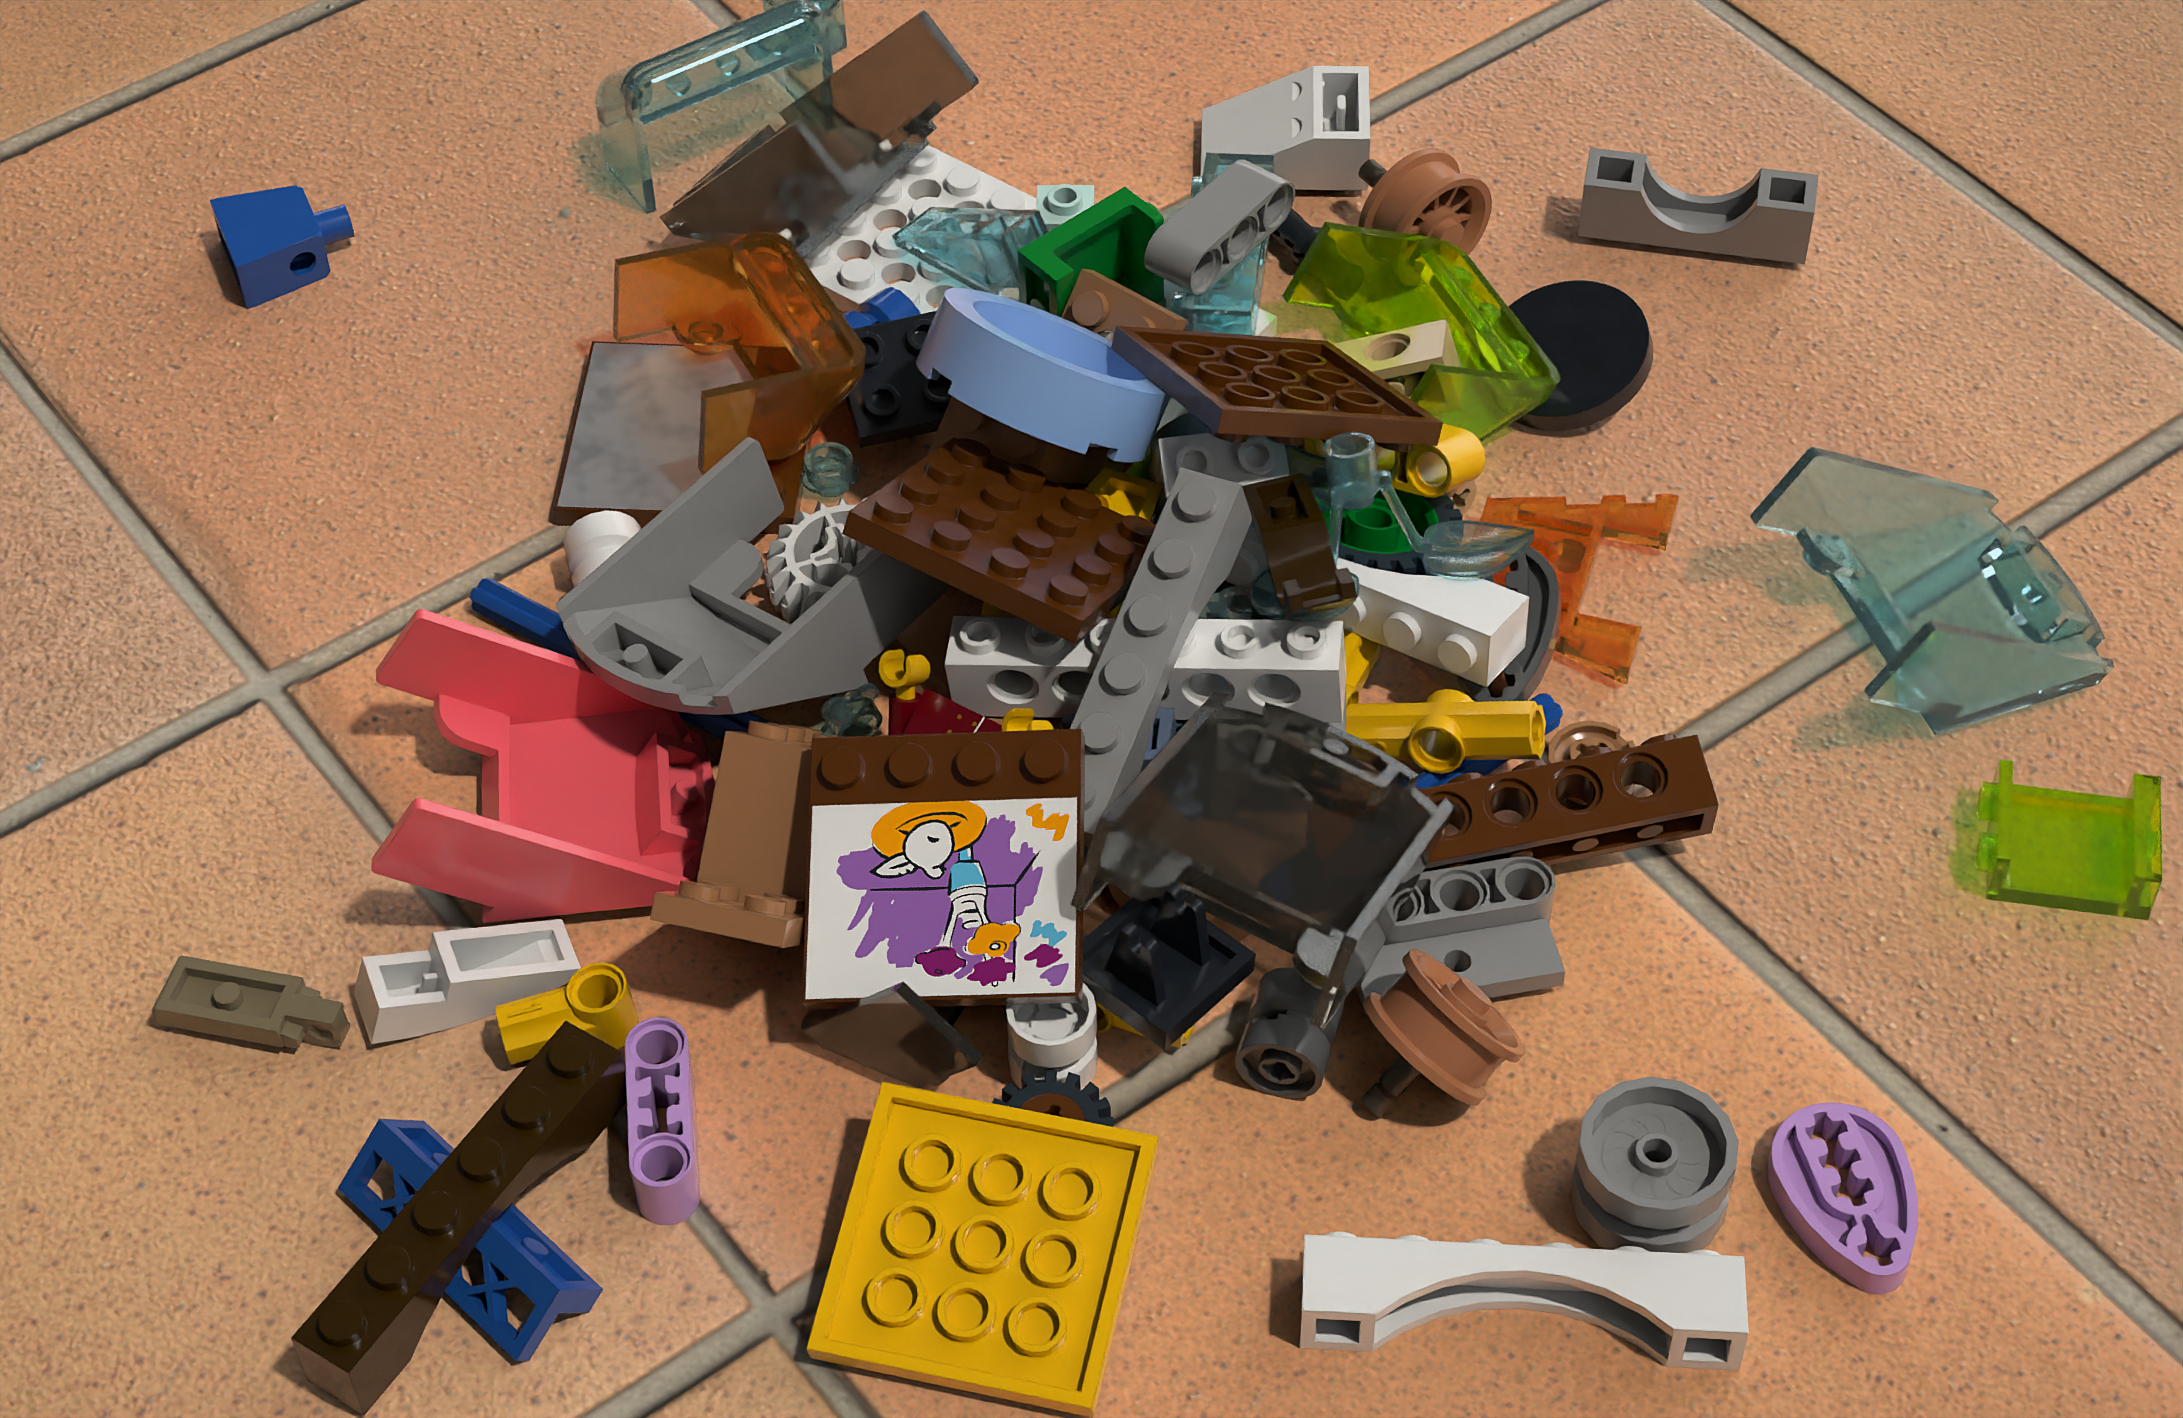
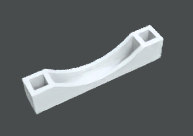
[1224,523,1529,687]
[1300,1232,1749,1371]

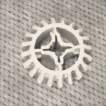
[765,496,873,624]

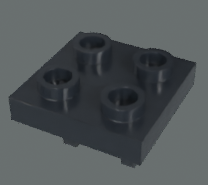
[830,311,952,448]
[1083,881,1256,1051]

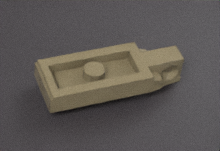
[152,955,351,1048]

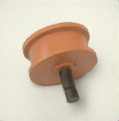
[1358,148,1492,286]
[1361,949,1526,1117]

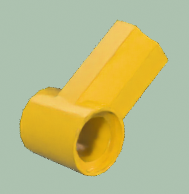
[495,962,639,1065]

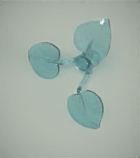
[1251,432,1534,621]

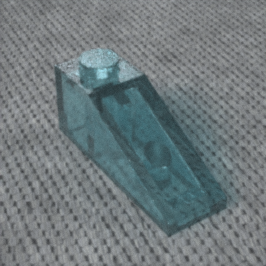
[892,207,1048,302]

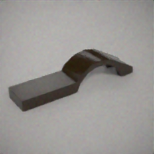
[1242,472,1357,620]

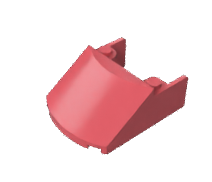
[371,609,715,923]

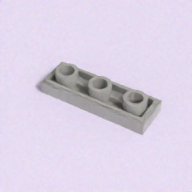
[1349,918,1565,1019]

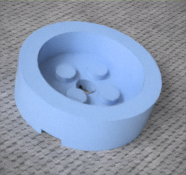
[916,288,1171,463]

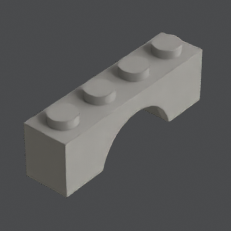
[1578,148,1818,264]

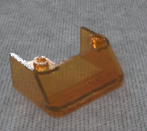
[613,231,866,475]

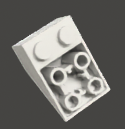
[1201,66,1370,191]

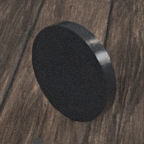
[1480,280,1654,431]

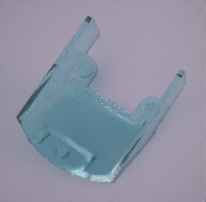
[1750,447,2114,735]

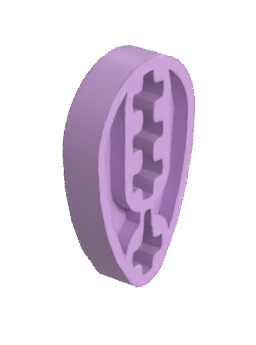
[1767,1102,1918,1294]

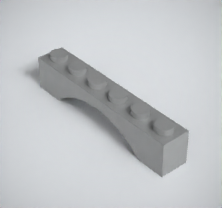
[1070,467,1252,864]

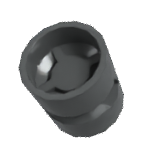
[1235,967,1344,1099]

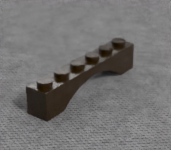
[291,1021,627,1415]

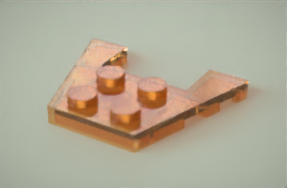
[1471,494,1679,684]

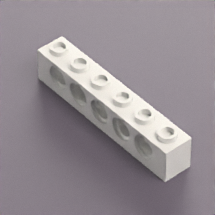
[945,616,1347,722]

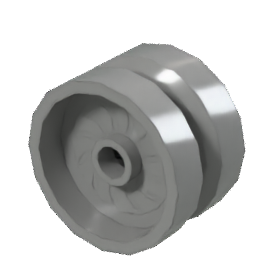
[1570,1077,1739,1253]

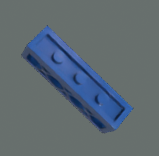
[338,1119,603,1361]

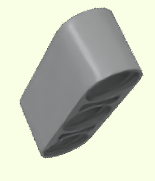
[1144,159,1295,295]
[1361,856,1556,949]

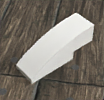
[354,919,581,1044]

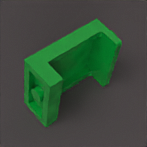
[1017,187,1164,317]

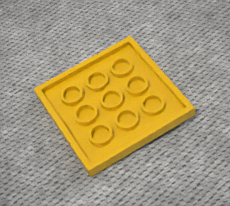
[806,1082,1159,1418]

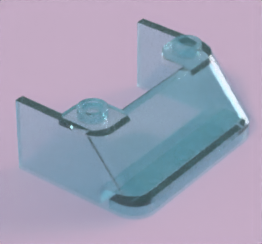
[595,0,838,214]

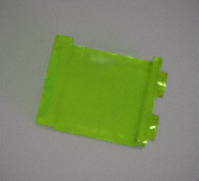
[1975,759,2162,920]

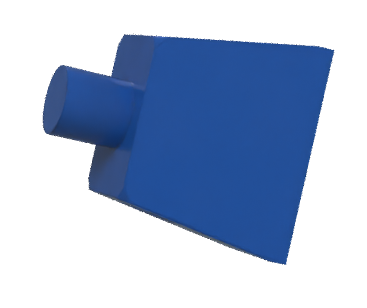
[210,185,355,309]

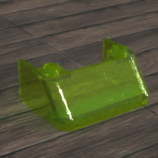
[1282,222,1560,443]

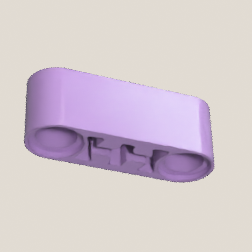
[625,1017,700,1225]

